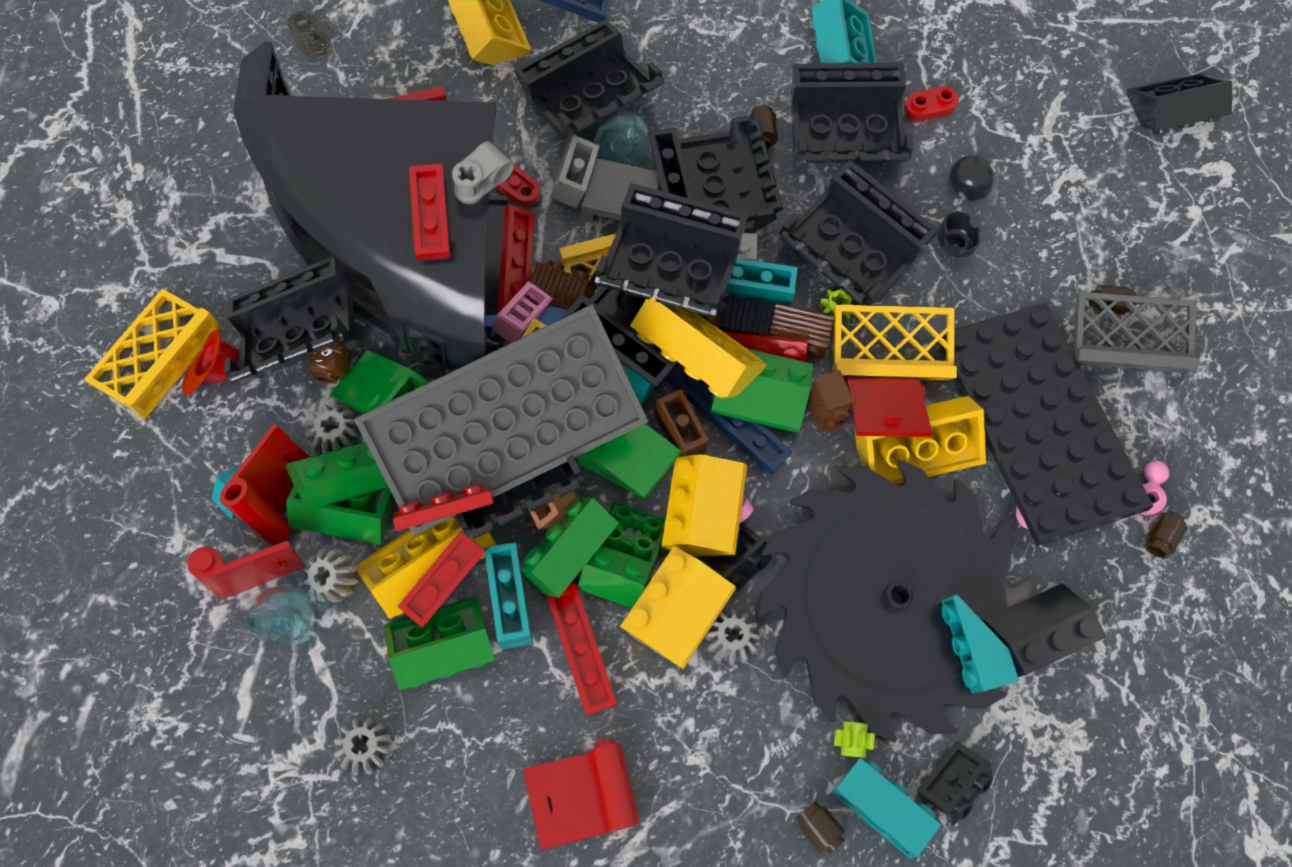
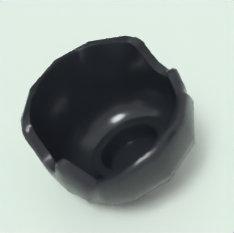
[949,156,994,200]
[937,211,980,258]

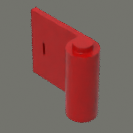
[845,377,932,437]
[219,424,310,545]
[187,540,305,598]
[523,738,641,850]

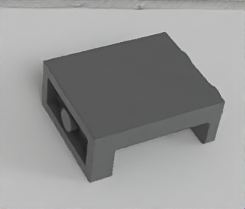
[582,158,661,223]

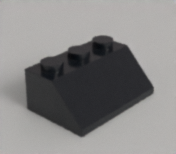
[1127,73,1232,134]
[982,583,1107,677]

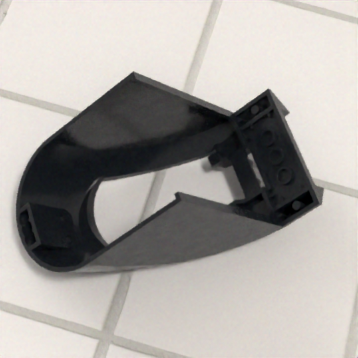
[233,41,508,371]

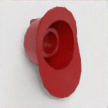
[181,330,239,396]

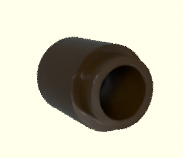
[749,105,778,149]
[1089,285,1136,315]
[1144,511,1188,559]
[796,801,845,854]

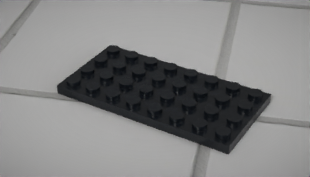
[938,303,1153,546]

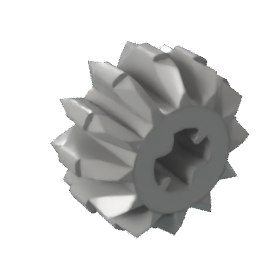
[306,404,359,453]
[303,549,359,603]
[705,609,760,665]
[334,718,391,776]

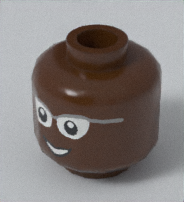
[308,345,351,384]

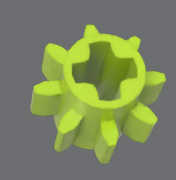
[819,288,854,326]
[834,722,875,758]

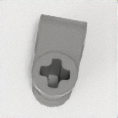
[452,141,514,204]

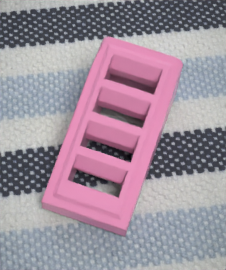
[492,281,553,343]

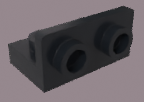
[699,522,772,595]
[917,740,993,825]

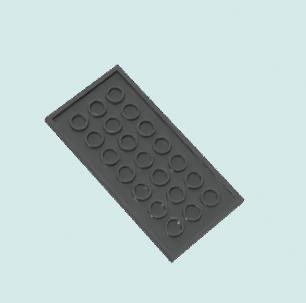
[354,304,648,536]

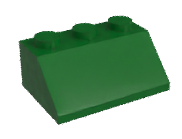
[710,348,813,433]
[285,442,388,511]
[286,457,395,545]
[520,497,619,598]
[384,596,495,691]

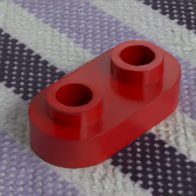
[904,86,959,122]
[495,164,541,207]

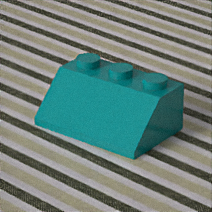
[812,0,877,63]

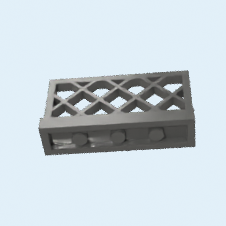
[1072,292,1199,373]

